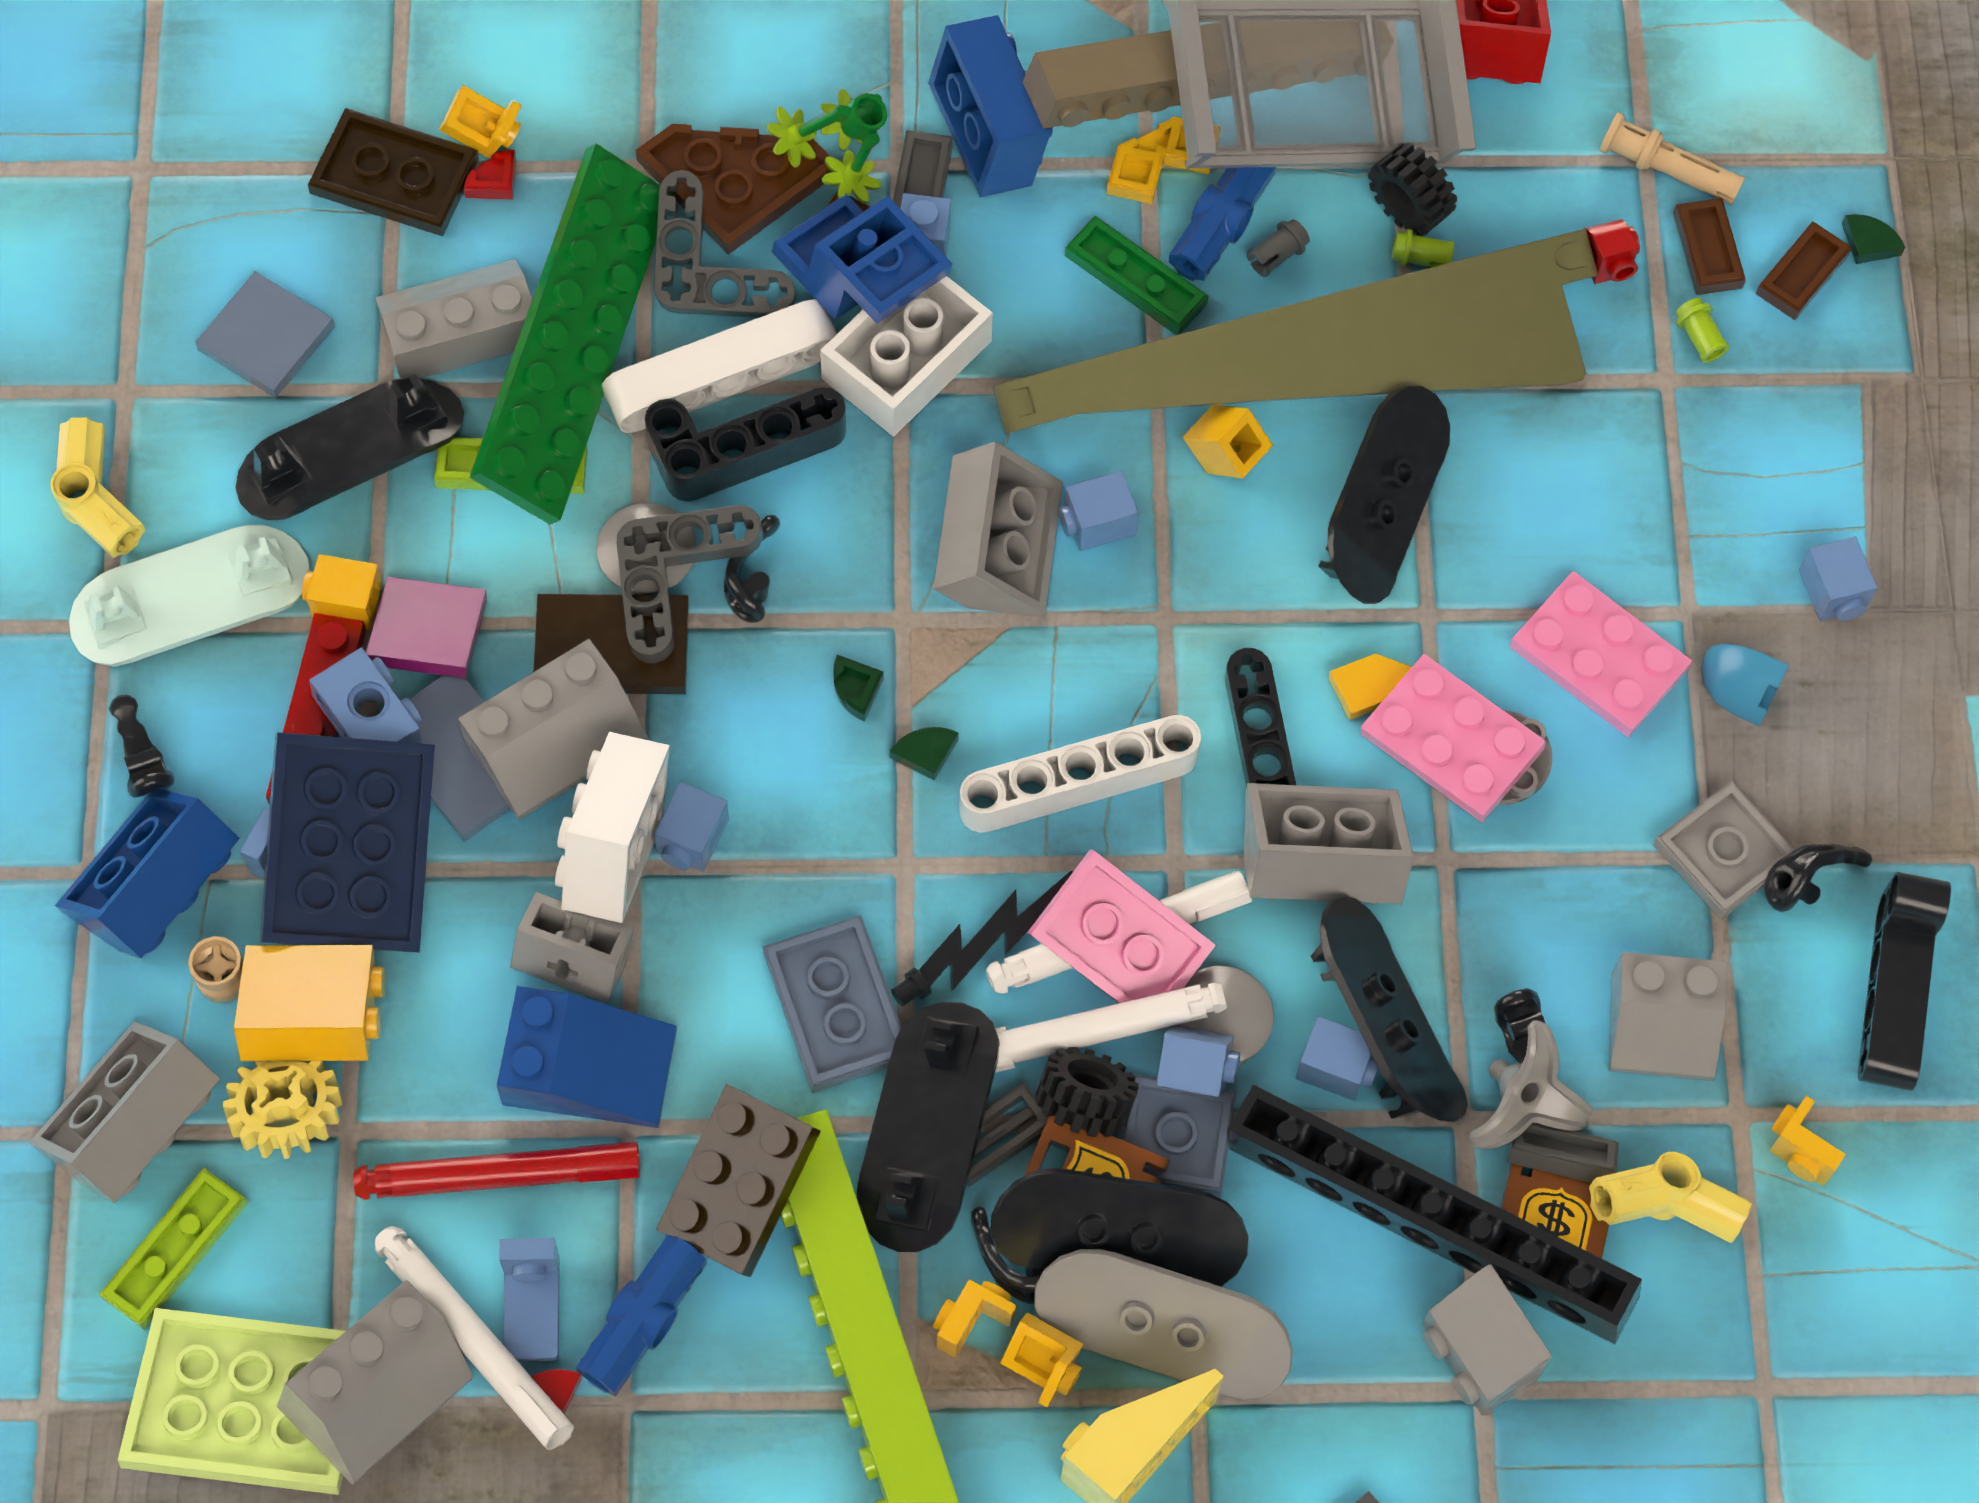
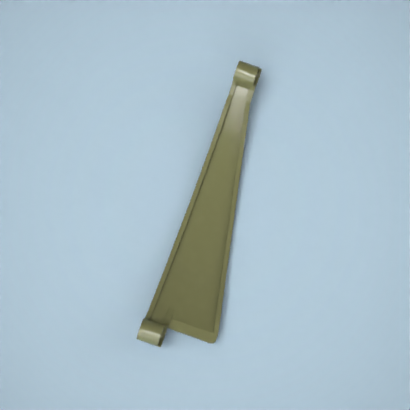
[992,229,1599,434]

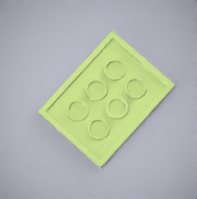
[118,1308,346,1495]

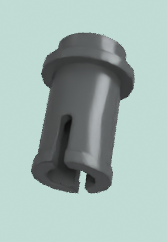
[1247,219,1310,277]

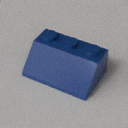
[55,788,240,958]

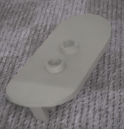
[1034,1249,1293,1400]

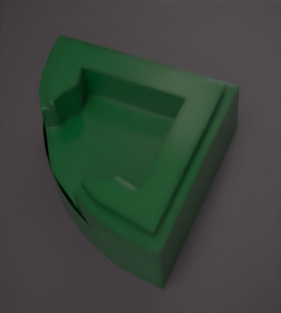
[1842,214,1905,264]
[833,655,884,722]
[890,727,959,781]

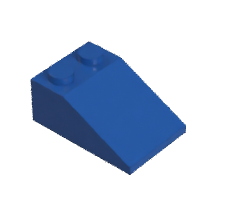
[497,986,677,1128]

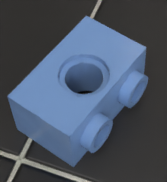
[309,647,423,744]

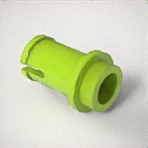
[1391,228,1454,268]
[1676,298,1730,363]

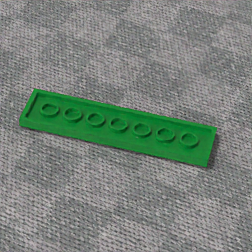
[469,143,672,525]

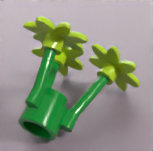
[766,89,887,203]

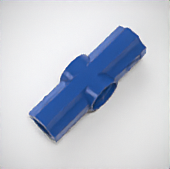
[1169,167,1276,282]
[576,1234,707,1397]

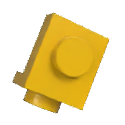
[439,85,522,158]
[1770,1095,1846,1186]
[933,1279,1016,1359]
[1000,1312,1084,1408]

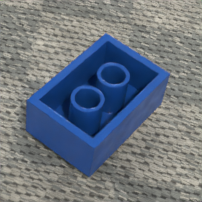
[928,15,1053,197]

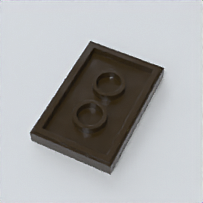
[308,108,479,237]
[533,594,689,694]

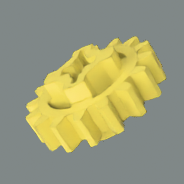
[223,1061,343,1159]

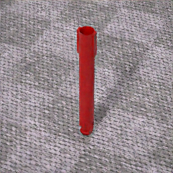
[353,1141,640,1200]

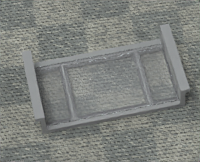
[1162,0,1476,169]

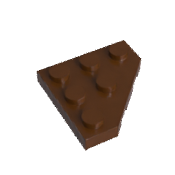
[635,124,832,255]

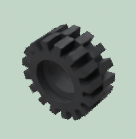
[1368,143,1457,236]
[1035,1047,1139,1137]

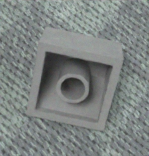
[1609,952,1727,1081]
[1422,1264,1552,1415]

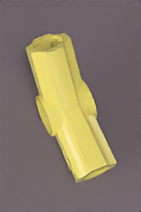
[51,417,145,558]
[1589,1151,1752,1243]

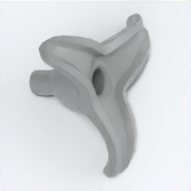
[1468,1020,1593,1150]

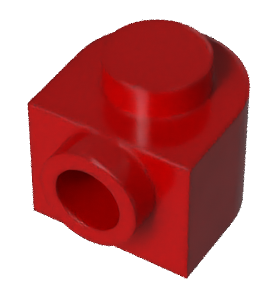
[1584,219,1640,284]

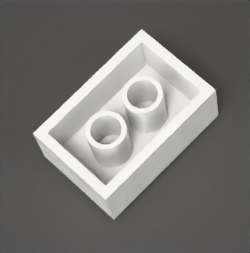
[820,276,993,437]
[555,732,670,923]

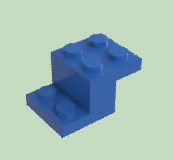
[772,194,953,324]

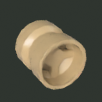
[188,936,244,1003]

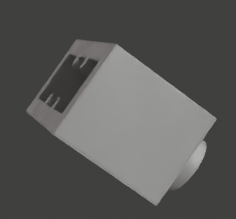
[510,892,634,1003]

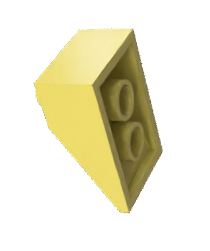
[1060,1369,1224,1503]

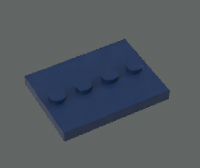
[260,732,435,953]

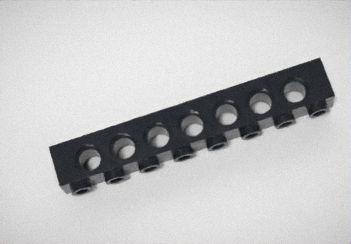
[1227,1085,1642,1344]

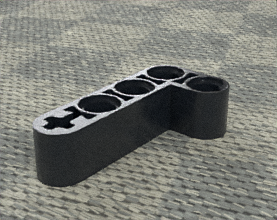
[644,387,846,502]
[1858,872,1951,1091]

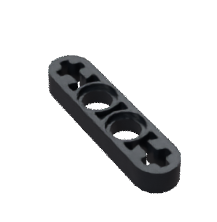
[1225,648,1296,786]

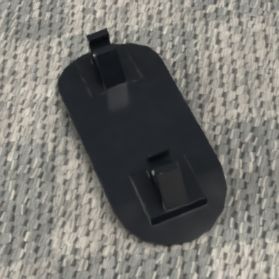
[236,374,464,520]
[1318,386,1450,604]
[1311,896,1468,1122]
[857,1002,1000,1252]
[990,1168,1249,1287]

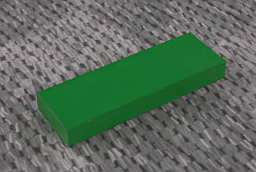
[1065,216,1209,335]

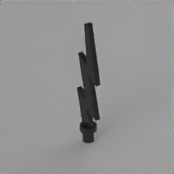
[891,871,1073,1007]

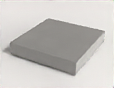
[1653,781,1795,920]

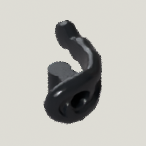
[724,515,780,623]
[109,695,174,798]
[1764,844,1872,912]
[1494,988,1546,1064]
[971,1206,1044,1304]

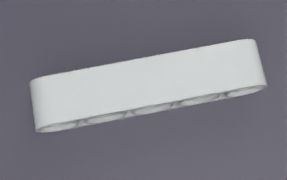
[602,299,837,433]
[959,715,1201,833]

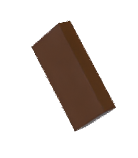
[1673,198,1746,295]
[1756,221,1852,320]

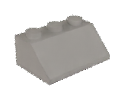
[375,259,532,379]
[933,441,1063,617]
[458,639,648,820]
[1244,783,1413,904]
[29,1021,220,1203]
[277,1279,473,1485]

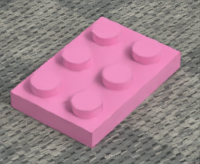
[1509,571,1692,738]
[1361,654,1546,823]
[1027,849,1216,1003]

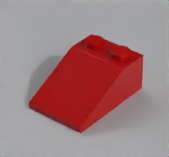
[1456,0,1551,85]

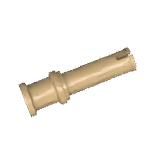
[1599,112,1745,205]

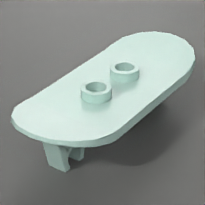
[69,525,310,667]

